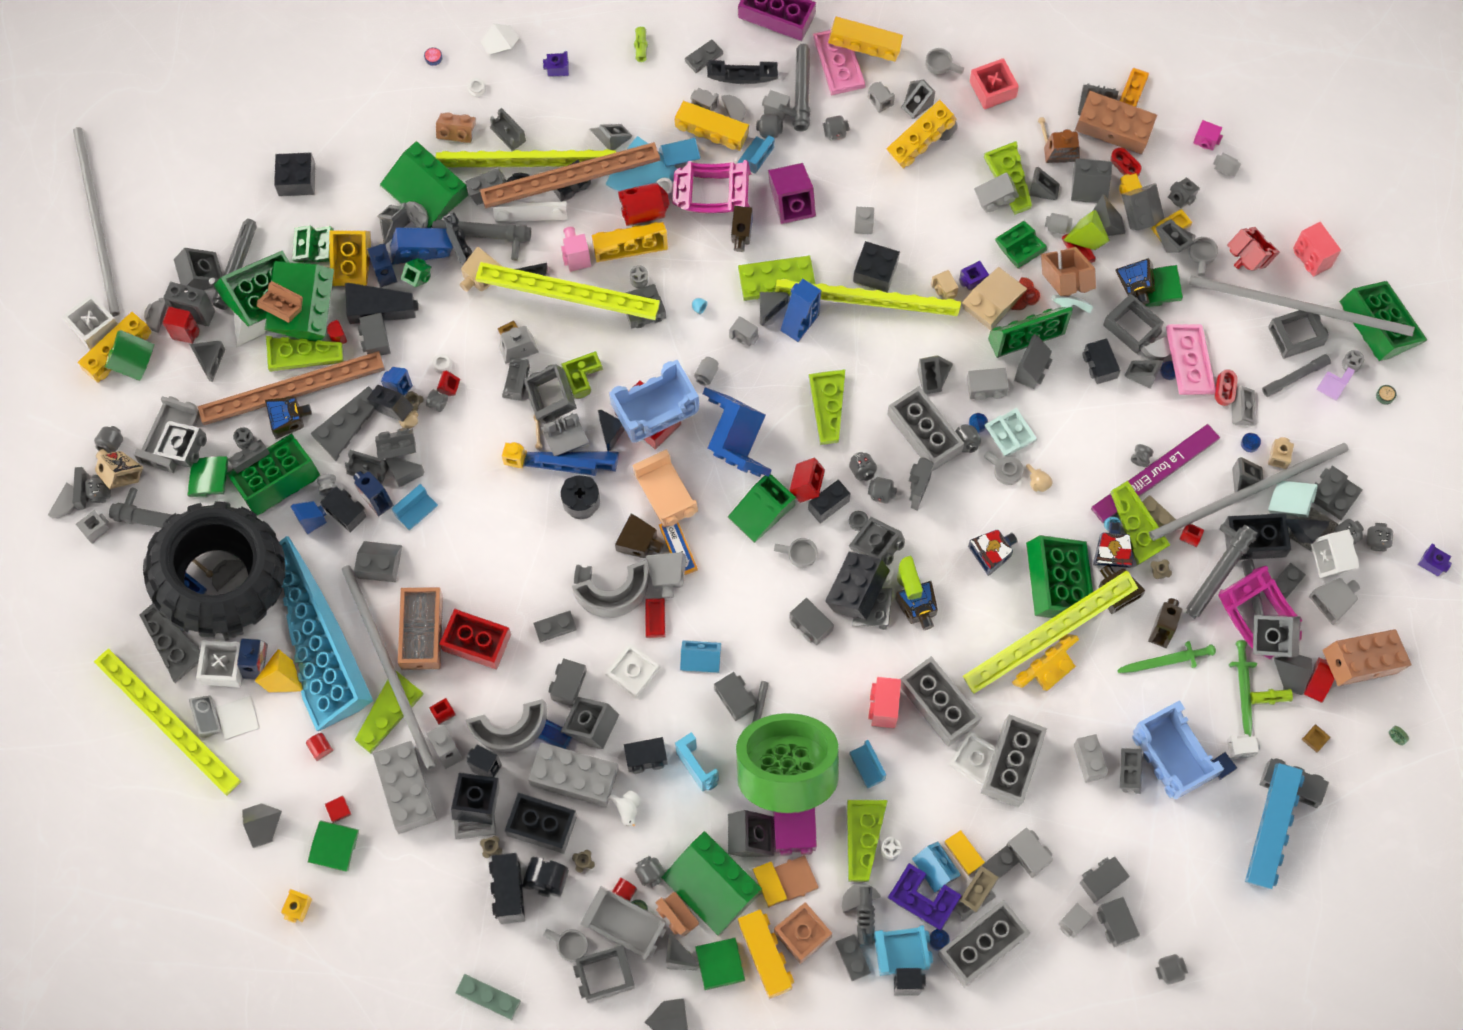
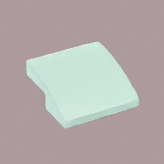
[1051,295,1093,313]
[984,408,1037,457]
[1268,481,1318,518]

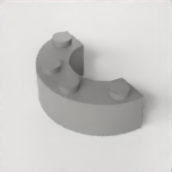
[572,560,649,617]
[465,699,547,753]

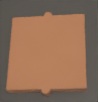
[774,855,819,901]

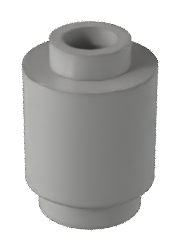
[1213,153,1241,177]
[1045,213,1073,234]
[694,357,719,386]

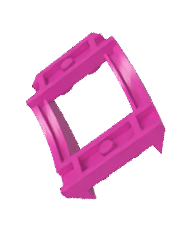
[672,160,752,213]
[1218,566,1302,659]

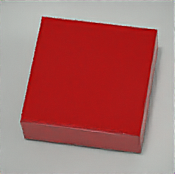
[325,796,352,823]

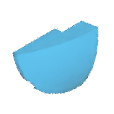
[606,136,677,191]

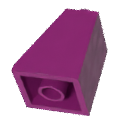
[768,163,816,224]
[773,807,817,856]

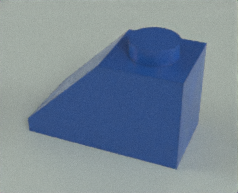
[381,367,413,396]
[290,501,327,535]

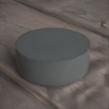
[849,511,868,531]

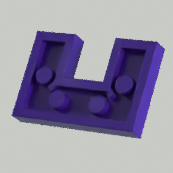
[888,863,962,931]

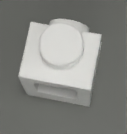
[1227,734,1260,759]

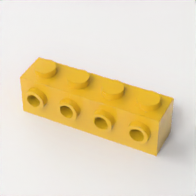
[828,16,903,62]
[886,100,957,169]
[675,101,749,151]
[77,312,152,383]
[738,909,794,999]

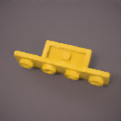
[1012,634,1079,691]

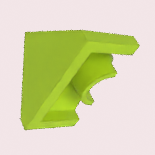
[1063,210,1110,250]

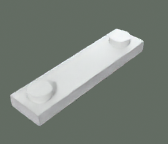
[493,202,567,222]

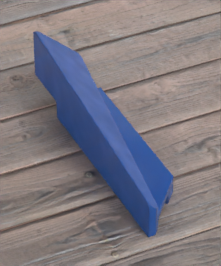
[524,451,619,476]

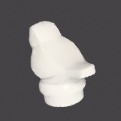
[608,791,641,826]

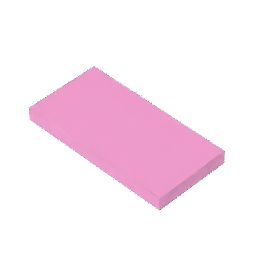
[813,30,865,95]
[1166,324,1216,395]

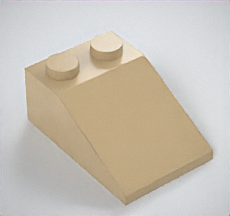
[962,267,1027,330]

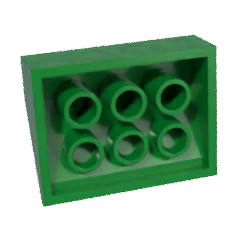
[380,141,469,228]
[214,250,289,327]
[264,261,334,342]
[1339,281,1427,361]
[988,307,1073,358]
[227,433,321,516]
[1026,535,1093,618]
[662,831,762,936]

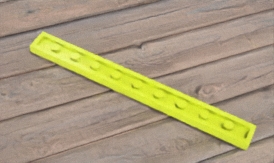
[436,149,616,168]
[476,262,660,320]
[775,279,961,316]
[962,571,1138,694]
[94,648,241,796]

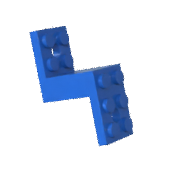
[702,387,772,477]

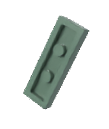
[455,974,521,1020]

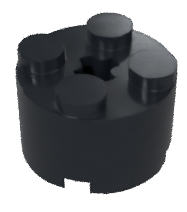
[561,475,600,519]
[522,857,569,897]

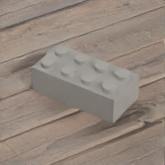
[887,386,964,471]
[900,656,982,747]
[981,714,1047,807]
[373,741,437,833]
[528,742,619,807]
[938,900,1031,987]

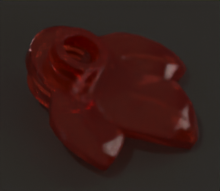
[1011,277,1040,310]

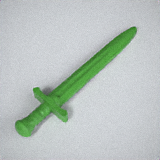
[1229,640,1257,737]
[1117,641,1216,673]

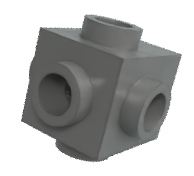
[1168,177,1200,208]

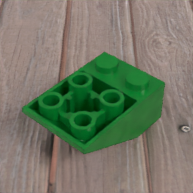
[728,473,796,543]

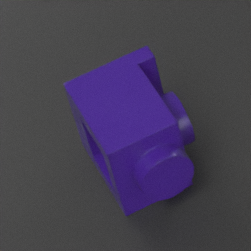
[543,51,569,77]
[959,261,989,291]
[1417,543,1452,576]

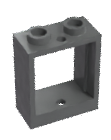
[163,281,215,327]
[1103,294,1164,353]
[1268,310,1329,359]
[524,364,577,424]
[573,945,635,1003]

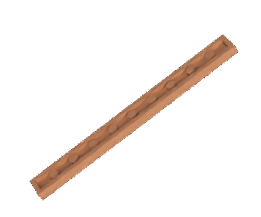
[480,142,660,209]
[198,351,385,425]

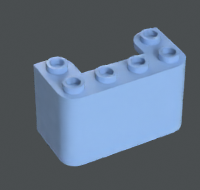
[609,359,699,443]
[1132,700,1224,799]

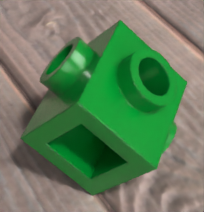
[400,258,432,287]

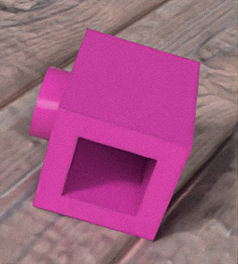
[1193,120,1223,151]

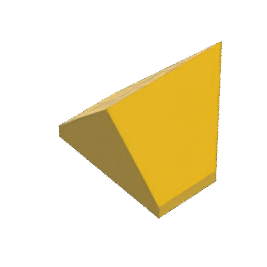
[255,649,303,692]

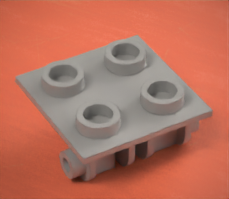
[541,413,589,456]

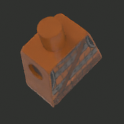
[1044,129,1080,163]

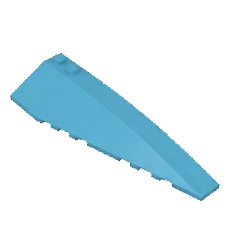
[279,536,373,731]

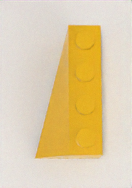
[591,222,668,263]

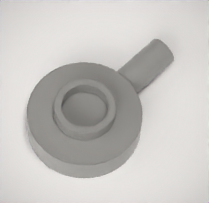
[925,48,964,75]
[1189,237,1218,277]
[984,451,1024,485]
[774,538,818,568]
[543,929,588,962]

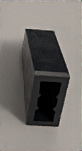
[345,283,419,324]

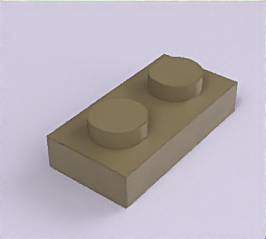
[1142,495,1176,527]
[959,866,999,912]

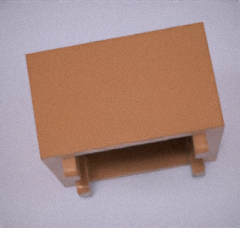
[774,902,833,965]

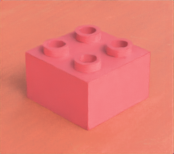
[969,58,1019,110]
[1293,222,1341,277]
[868,677,901,728]

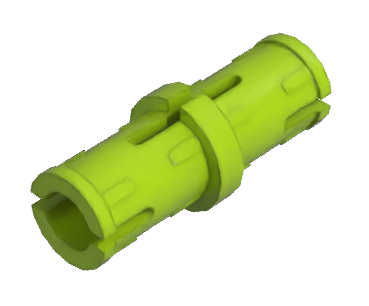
[634,26,648,62]
[1250,689,1293,705]

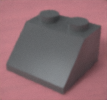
[1071,158,1112,203]
[1122,183,1164,231]
[173,247,223,291]
[1014,334,1053,389]
[354,541,402,582]
[1253,615,1300,657]
[561,696,620,749]
[728,810,774,857]

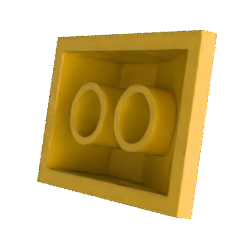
[329,231,371,286]

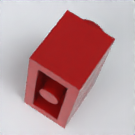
[163,307,200,344]
[789,457,825,503]

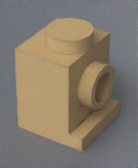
[931,270,959,300]
[1268,437,1294,469]

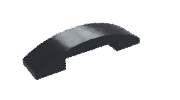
[707,60,778,84]

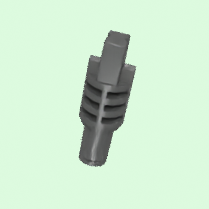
[857,887,875,945]

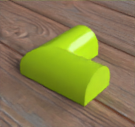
[561,351,603,399]
[897,556,923,600]

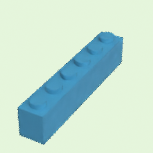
[1245,763,1304,889]

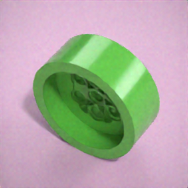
[736,713,839,813]

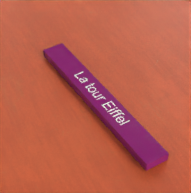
[1091,424,1220,523]

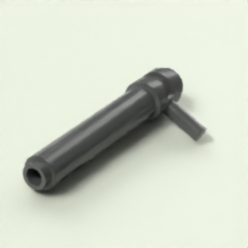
[778,43,810,132]
[209,218,257,310]
[432,220,531,260]
[109,487,173,528]
[1185,524,1258,619]

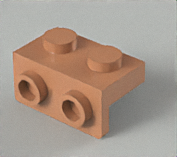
[436,112,476,143]
[257,281,303,322]
[655,892,699,937]

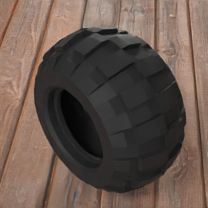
[143,501,285,638]

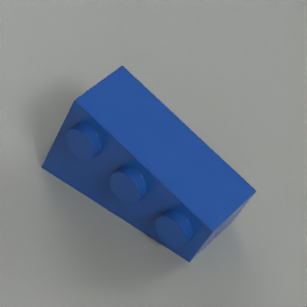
[390,228,453,265]
[780,279,821,342]

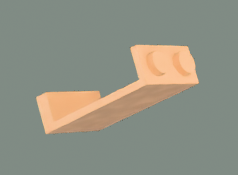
[632,449,698,527]

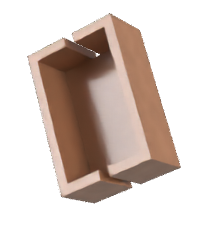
[1041,247,1096,296]

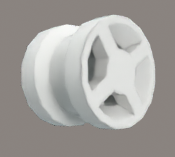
[880,837,902,860]

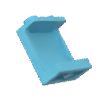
[675,732,719,792]
[874,925,933,976]

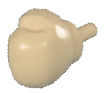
[398,410,419,429]
[1026,464,1053,492]

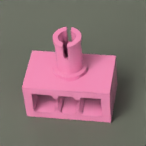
[561,227,591,272]

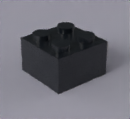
[274,152,315,196]
[853,241,900,293]
[451,773,500,825]

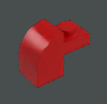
[1304,657,1335,703]

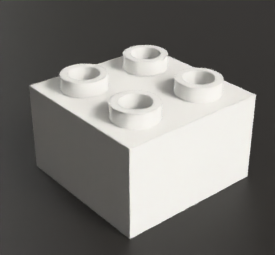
[62,294,118,350]
[1311,530,1359,578]
[196,640,242,687]

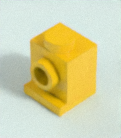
[1119,174,1142,204]
[502,442,527,469]
[281,889,313,923]

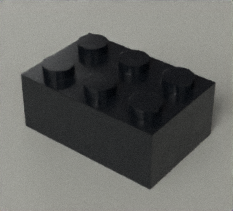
[1224,513,1292,560]
[825,551,890,621]
[504,792,577,854]
[489,853,525,924]

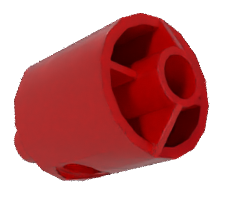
[618,182,670,226]

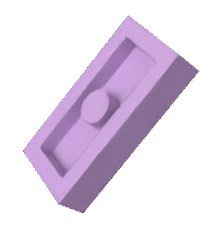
[1316,367,1355,401]

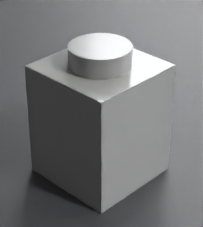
[762,90,790,120]
[854,206,874,234]
[1059,903,1093,938]

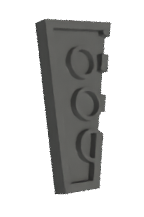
[311,386,376,461]
[139,604,200,683]

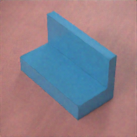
[737,135,775,174]
[658,138,701,167]
[391,484,438,531]
[680,640,721,673]
[849,740,886,789]
[912,841,961,892]

